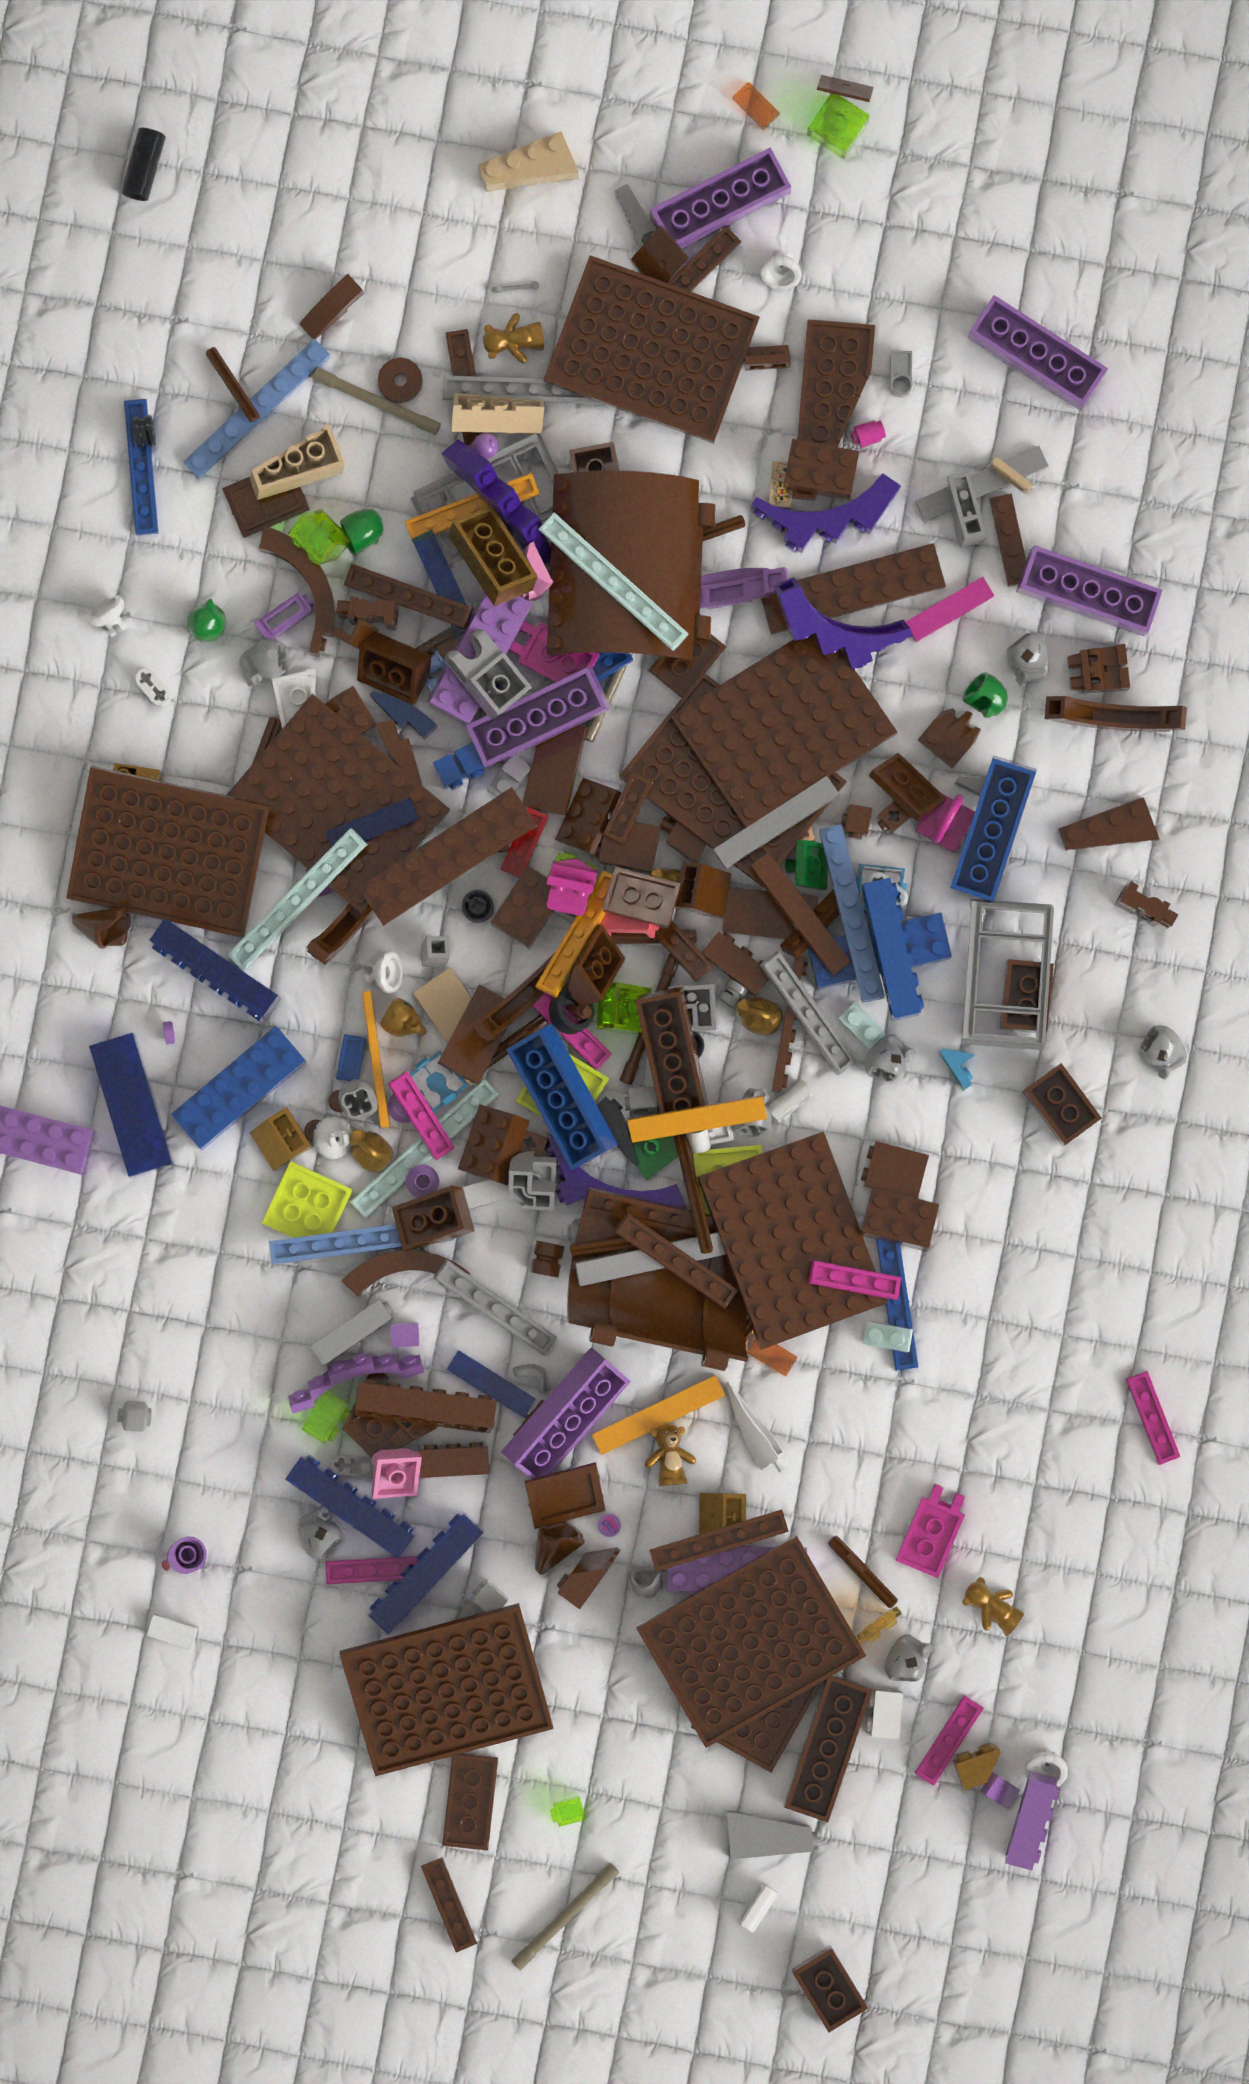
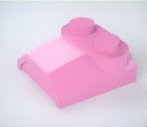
[521,542,553,601]
[371,1448,422,1500]

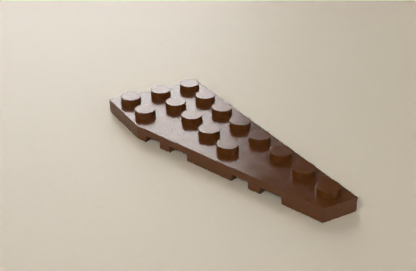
[792,319,875,501]

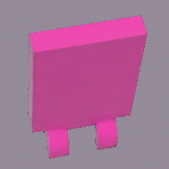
[509,621,600,683]
[896,1484,965,1578]

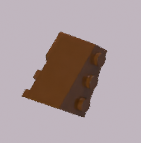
[557,1547,621,1609]

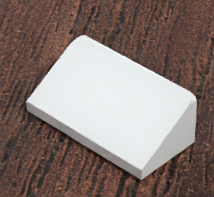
[147,1614,198,1650]

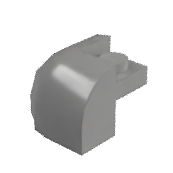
[509,1151,557,1211]

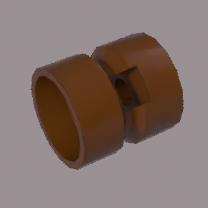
[530,1241,565,1278]

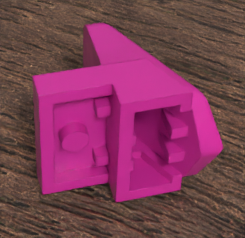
[547,858,598,916]

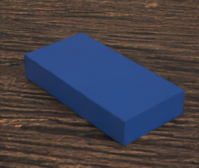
[336,1034,367,1082]

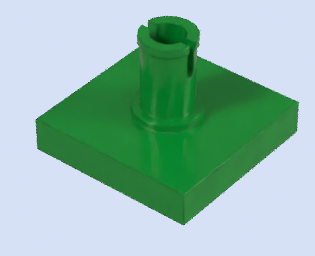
[785,840,828,890]
[633,1136,678,1180]

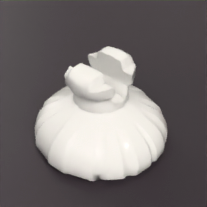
[759,250,801,290]
[86,595,127,636]
[364,951,403,994]
[312,1116,353,1160]
[1025,1748,1068,1787]

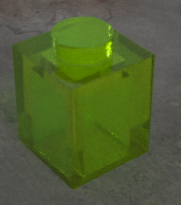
[550,1795,586,1827]

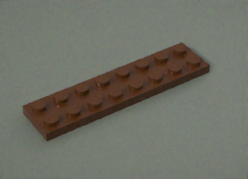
[761,543,946,635]
[358,787,537,926]

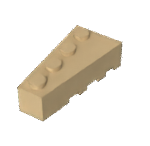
[478,131,579,192]
[451,393,544,435]
[250,424,345,500]

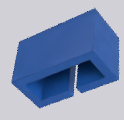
[433,742,486,790]

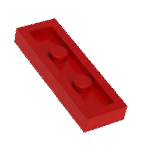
[501,807,549,878]

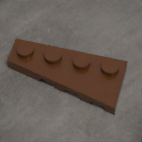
[1058,797,1160,851]

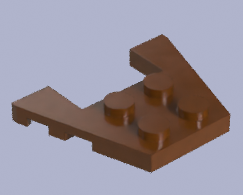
[342,1373,438,1458]

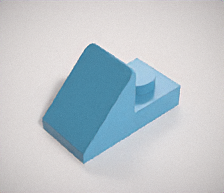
[938,1049,975,1090]

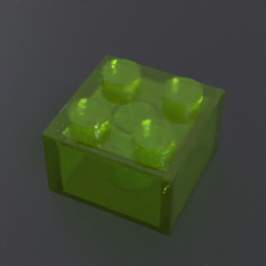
[807,94,870,159]
[288,509,351,565]
[596,982,652,1035]

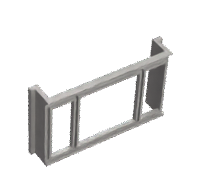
[410,434,559,571]
[961,899,1054,1050]

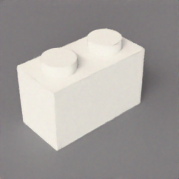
[867,1689,903,1740]

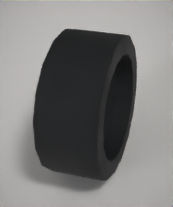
[548,989,594,1035]

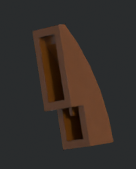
[299,273,364,340]
[376,719,422,785]

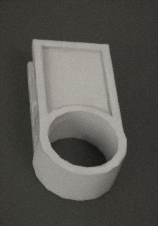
[889,351,913,398]

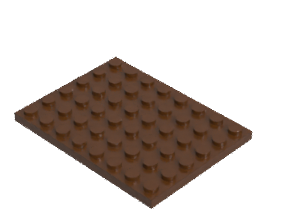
[543,255,760,444]
[670,634,898,828]
[619,672,847,887]
[227,694,451,914]
[66,766,270,938]
[697,1131,887,1350]
[636,1535,866,1748]
[339,1603,554,1777]

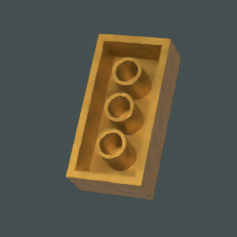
[448,505,538,606]

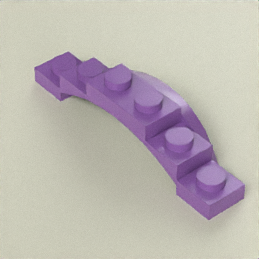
[700,567,788,609]
[288,1353,424,1413]

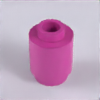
[851,420,886,448]

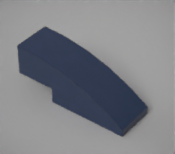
[370,691,438,740]

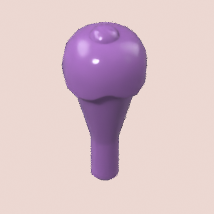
[468,433,499,459]

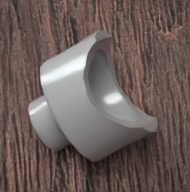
[629,1567,663,1598]

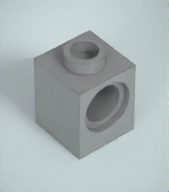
[625,1087,658,1119]

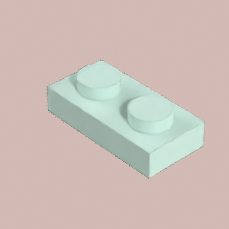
[838,1002,887,1050]
[863,1321,913,1352]

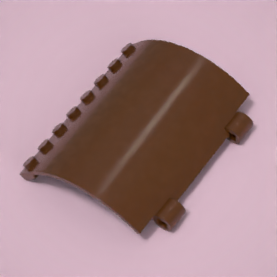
[547,470,716,661]
[567,1187,748,1371]

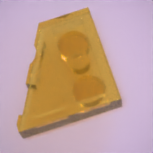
[855,1606,902,1644]

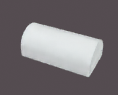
[768,1080,813,1123]
[738,1882,779,1933]

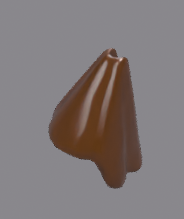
[72,907,131,949]
[535,1521,585,1575]

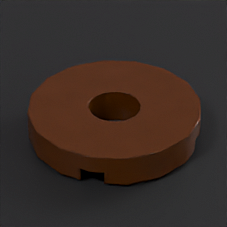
[378,357,423,403]

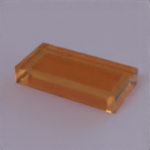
[732,81,780,130]
[747,1338,797,1377]

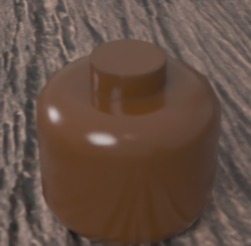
[328,1090,343,1113]

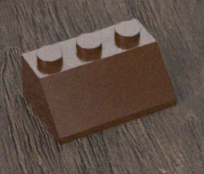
[357,631,432,705]
[568,924,625,1007]

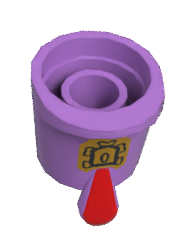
[161,1536,207,1574]

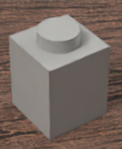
[421,936,450,967]

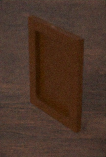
[222,477,310,538]
[524,1462,605,1529]

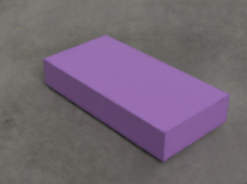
[980,1772,1021,1809]

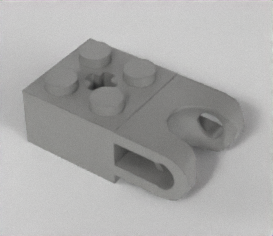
[444,629,532,720]

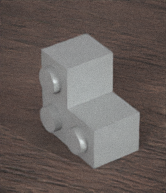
[668,984,719,1031]
[458,1581,509,1619]

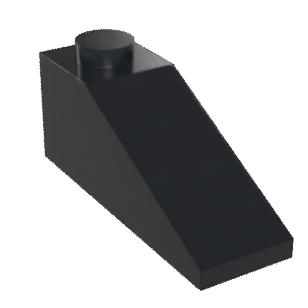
[597,1096,640,1167]

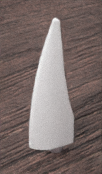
[727,1381,787,1472]

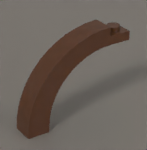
[259,526,336,657]
[1044,696,1187,732]
[306,904,374,965]
[472,954,554,1042]
[341,1250,471,1297]

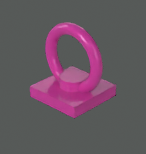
[915,792,975,853]

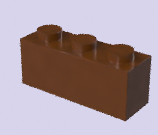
[702,931,769,997]
[419,1442,490,1478]

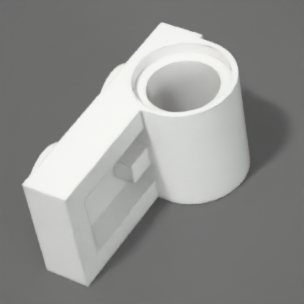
[686,1126,734,1153]

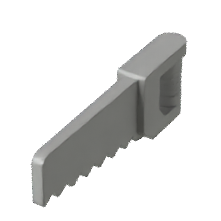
[615,184,656,248]

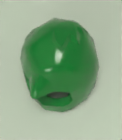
[340,509,384,555]
[187,599,226,642]
[963,672,1008,718]

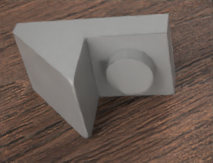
[488,755,532,796]

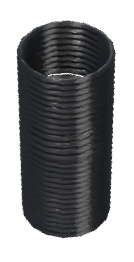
[121,127,166,201]

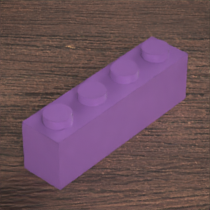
[1005,1771,1060,1870]

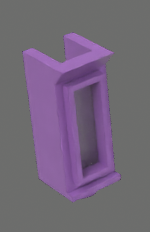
[254,591,313,639]

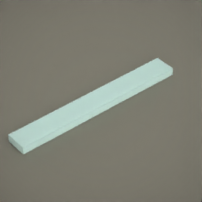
[539,513,689,651]
[227,828,368,971]
[350,1078,500,1219]

